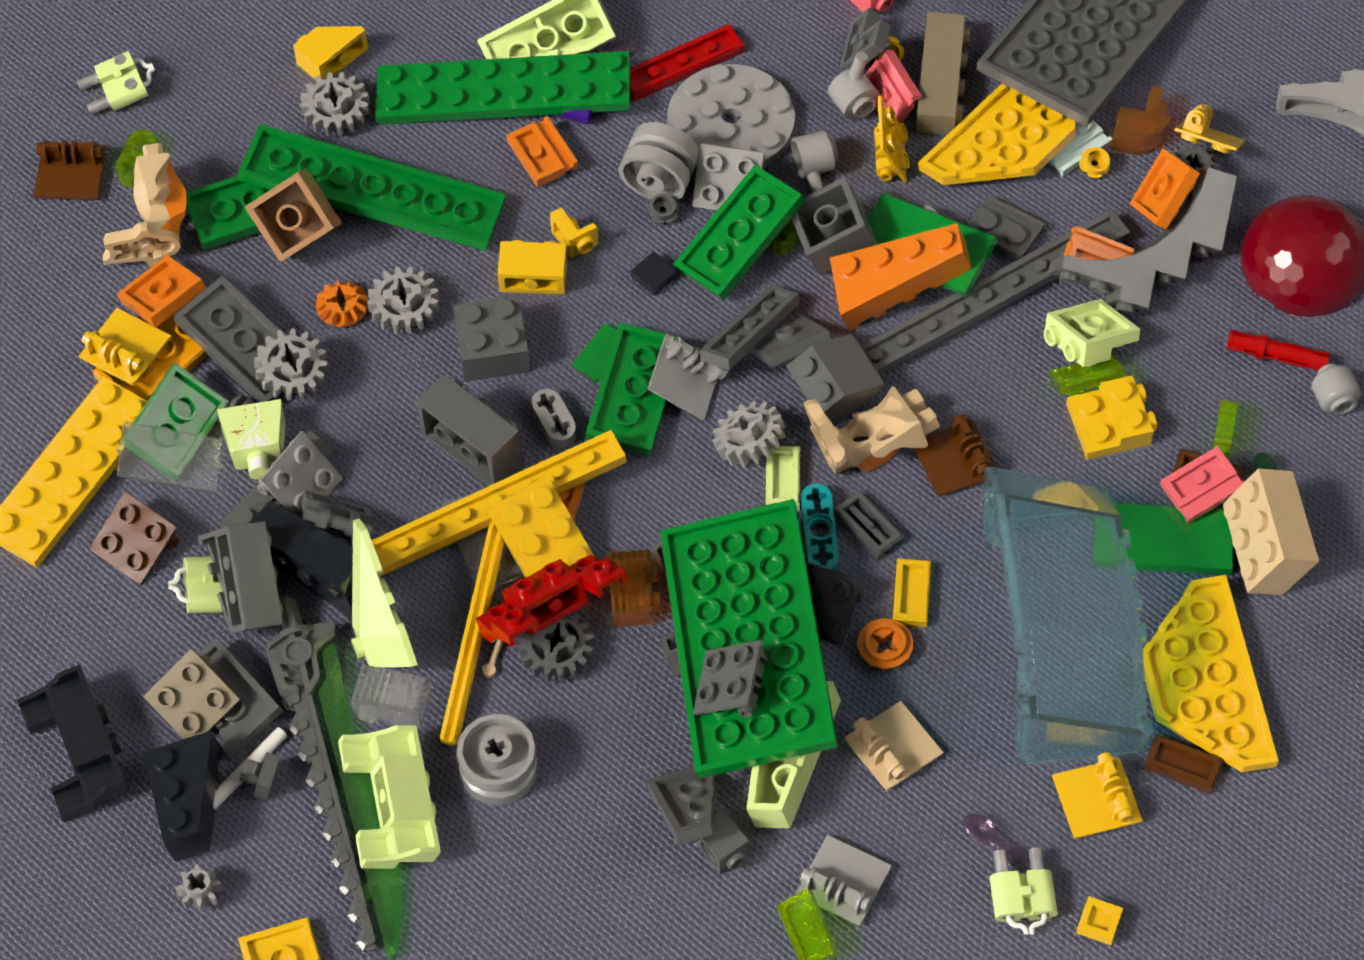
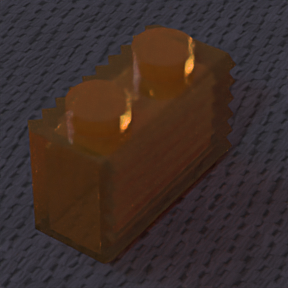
[608,549,661,627]

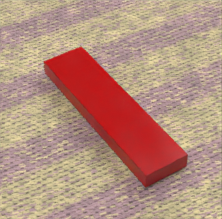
[630,23,745,102]

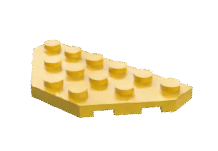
[918,84,1076,185]
[1139,575,1278,773]

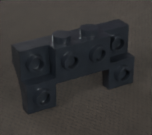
[17,664,129,823]

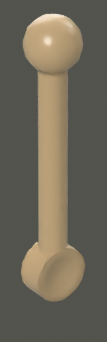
[482,639,503,679]

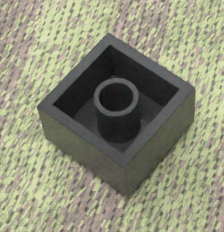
[792,176,878,274]
[453,295,530,382]

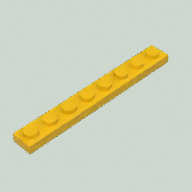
[372,430,627,577]

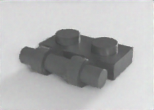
[301,490,373,537]

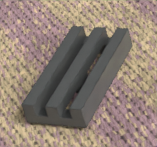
[833,490,904,561]

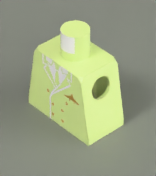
[217,399,286,479]

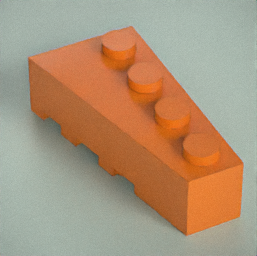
[830,223,972,332]

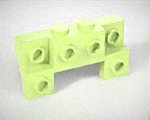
[338,725,441,869]

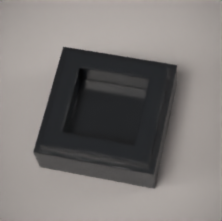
[631,251,677,296]

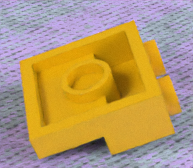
[1066,375,1157,460]

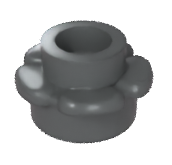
[647,193,679,224]

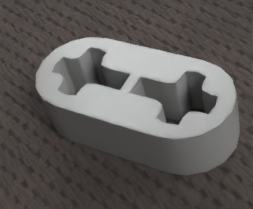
[531,389,577,449]

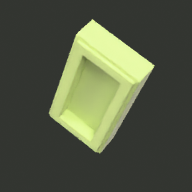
[766,446,800,511]

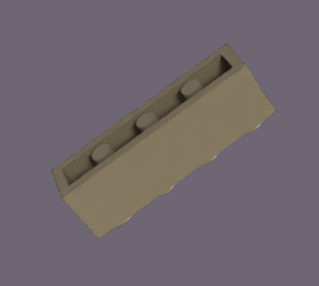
[916,12,970,136]

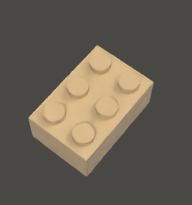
[1222,468,1319,596]

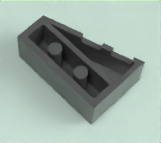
[198,521,283,634]

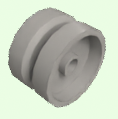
[618,122,699,200]
[457,714,538,806]

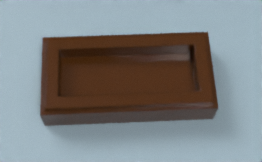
[1143,734,1224,794]

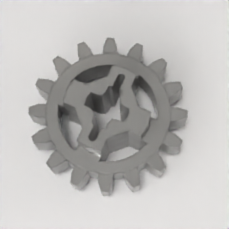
[300,72,370,136]
[367,266,439,334]
[254,328,327,401]
[712,401,786,467]

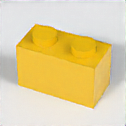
[498,240,568,295]

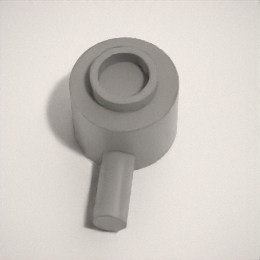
[828,51,880,120]
[791,130,838,193]

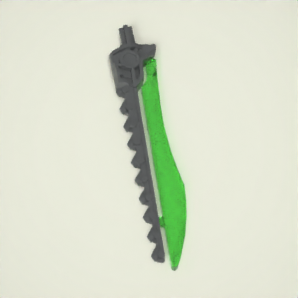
[265,597,403,960]

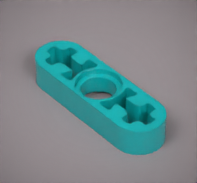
[801,483,839,571]

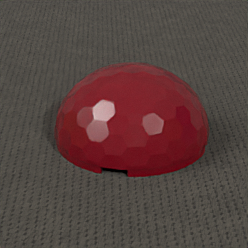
[1240,195,1364,317]

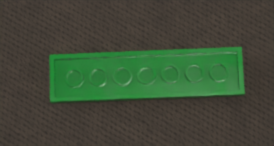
[375,51,630,125]
[238,124,506,251]

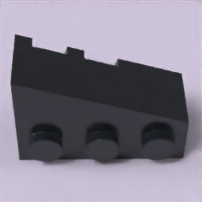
[144,730,223,862]

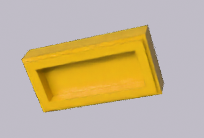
[893,558,931,627]

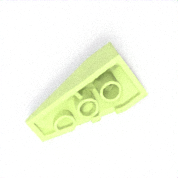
[477,0,616,59]
[351,518,418,668]

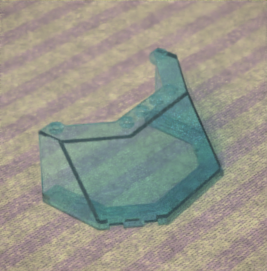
[982,467,1154,765]

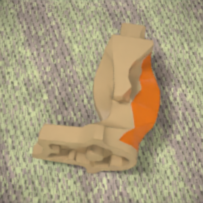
[103,143,187,267]
[803,387,940,474]

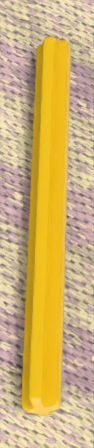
[440,521,505,746]

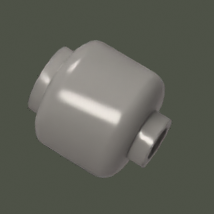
[1311,364,1361,415]

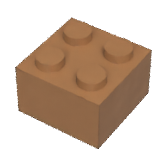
[245,168,343,262]

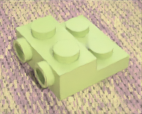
[1044,299,1140,367]

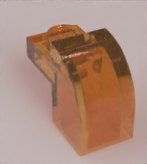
[1111,86,1171,155]

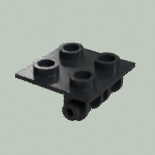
[806,562,863,646]

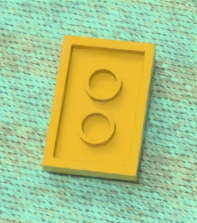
[486,475,594,578]

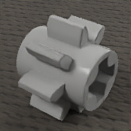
[175,864,223,913]

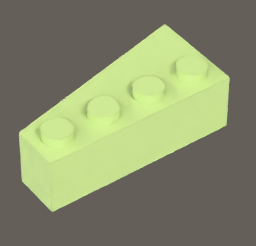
[746,681,841,828]

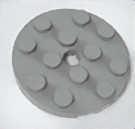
[667,64,795,168]

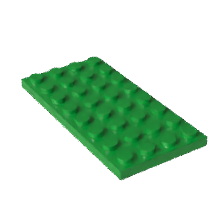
[660,499,838,779]

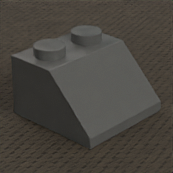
[786,334,887,426]

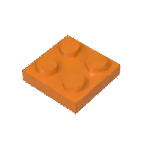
[1129,148,1200,230]
[117,255,206,328]

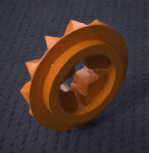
[316,279,368,327]
[857,618,913,672]

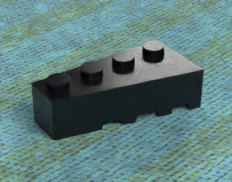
[249,500,353,620]

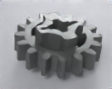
[518,614,594,683]

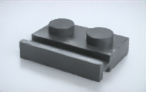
[967,195,1045,261]

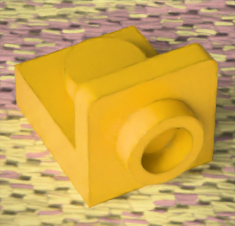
[550,207,599,259]

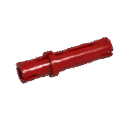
[1226,329,1330,371]

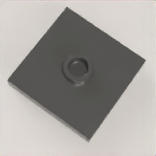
[748,316,831,367]

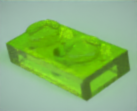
[1049,355,1124,395]
[776,889,839,960]

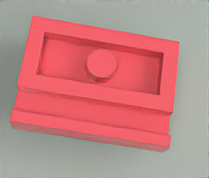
[865,50,922,124]
[1160,446,1244,524]

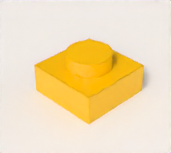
[1076,896,1123,945]

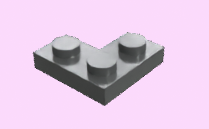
[839,8,891,72]

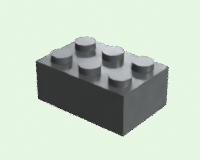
[416,374,523,486]

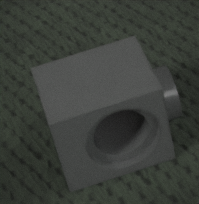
[695,809,749,875]

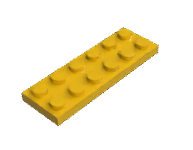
[0,376,147,568]

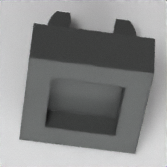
[240,752,280,801]

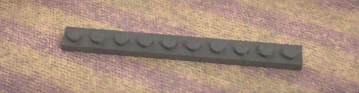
[861,209,1130,375]

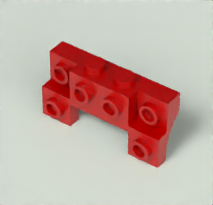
[476,554,628,647]

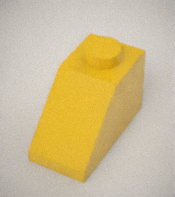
[293,26,368,80]

